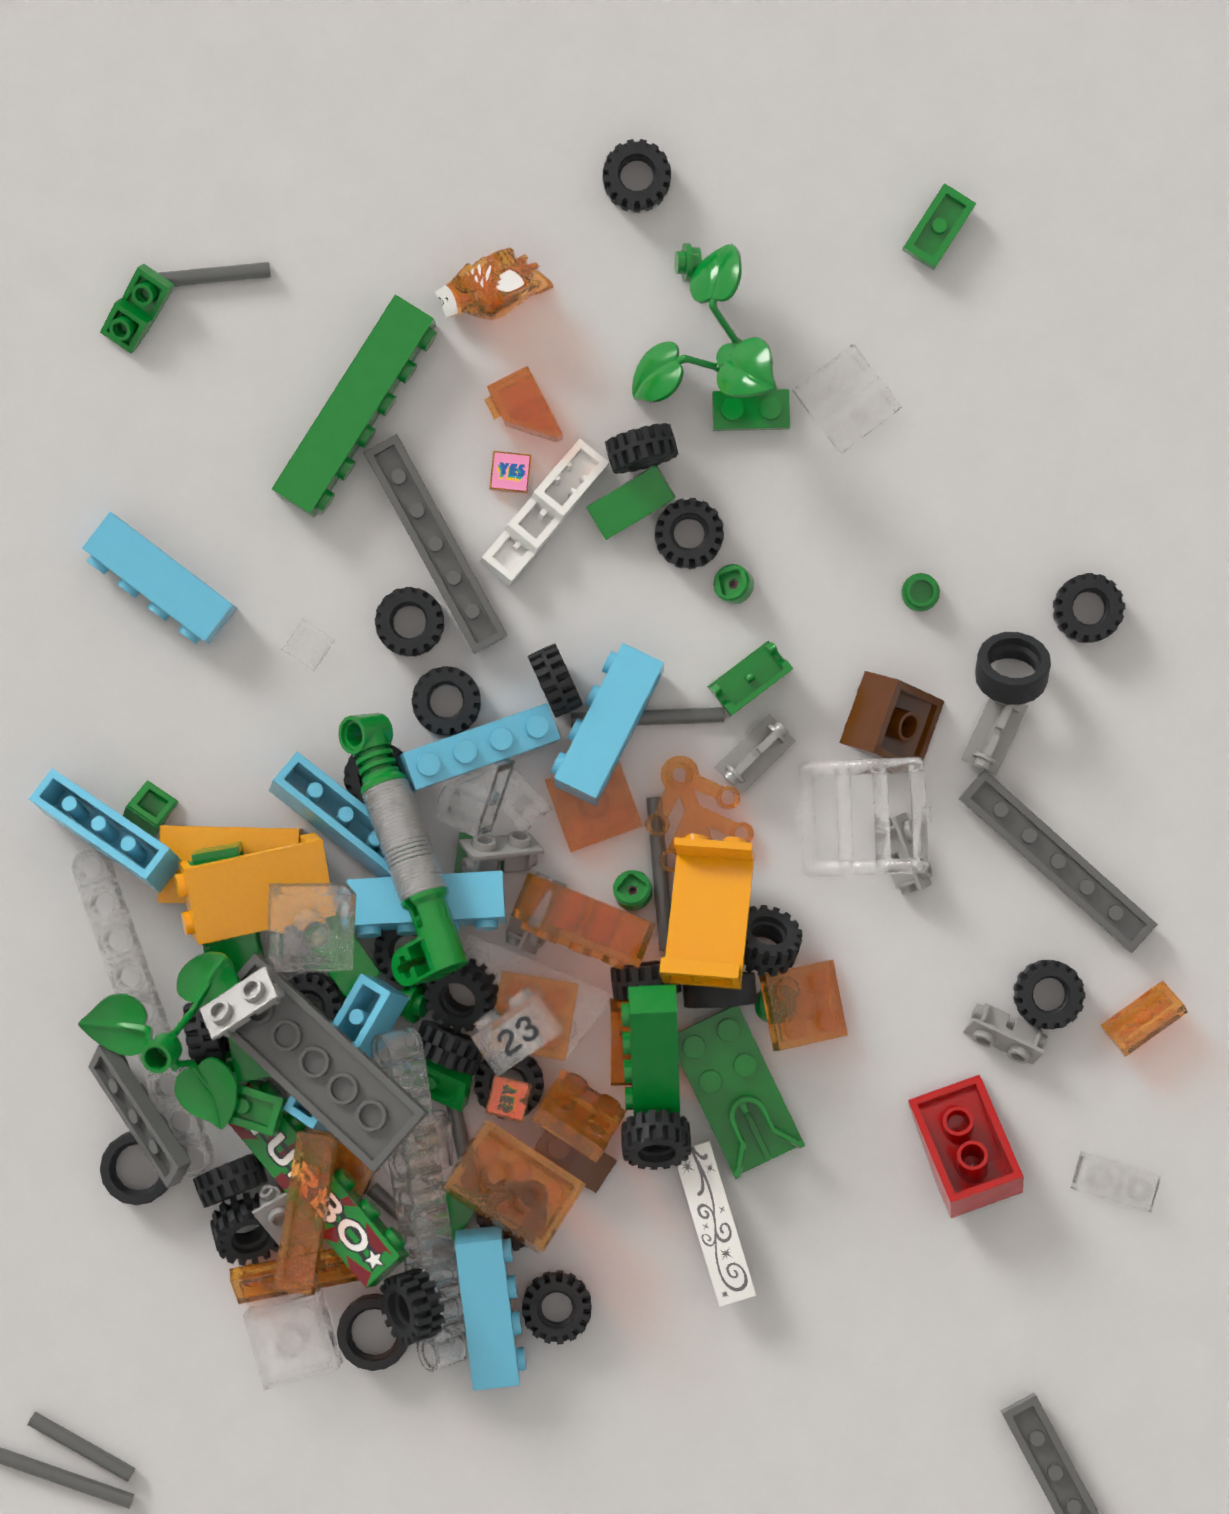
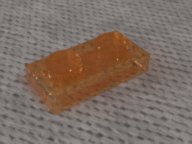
[1101,980,1188,1057]

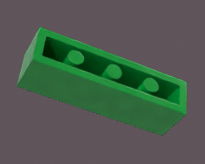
[621,985,680,1117]

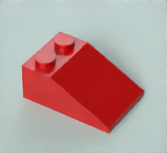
[908,1074,1024,1218]

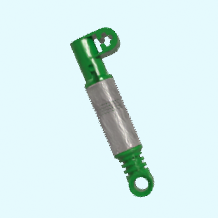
[338,713,469,987]

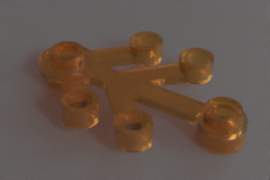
[645,756,754,872]

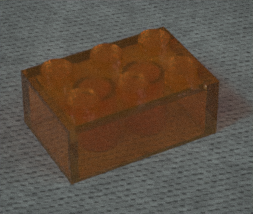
[511,872,657,970]
[440,1119,586,1253]

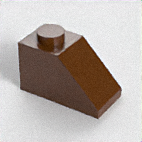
[532,1118,617,1193]

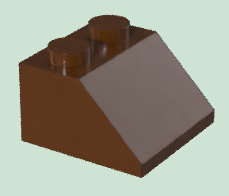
[839,671,945,773]

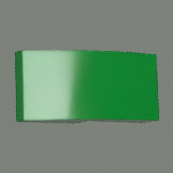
[100,264,175,354]
[586,464,676,540]

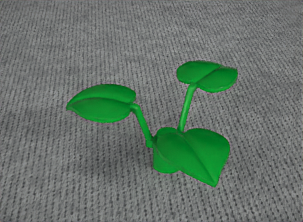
[632,243,777,403]
[78,952,240,1130]

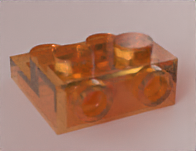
[531,1069,626,1163]

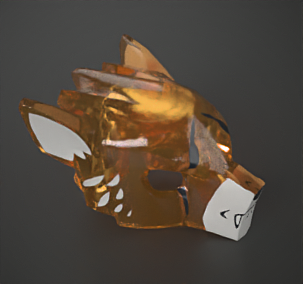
[435,247,553,321]

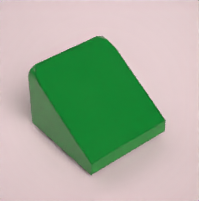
[123,780,179,838]

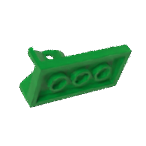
[678,1006,805,1179]

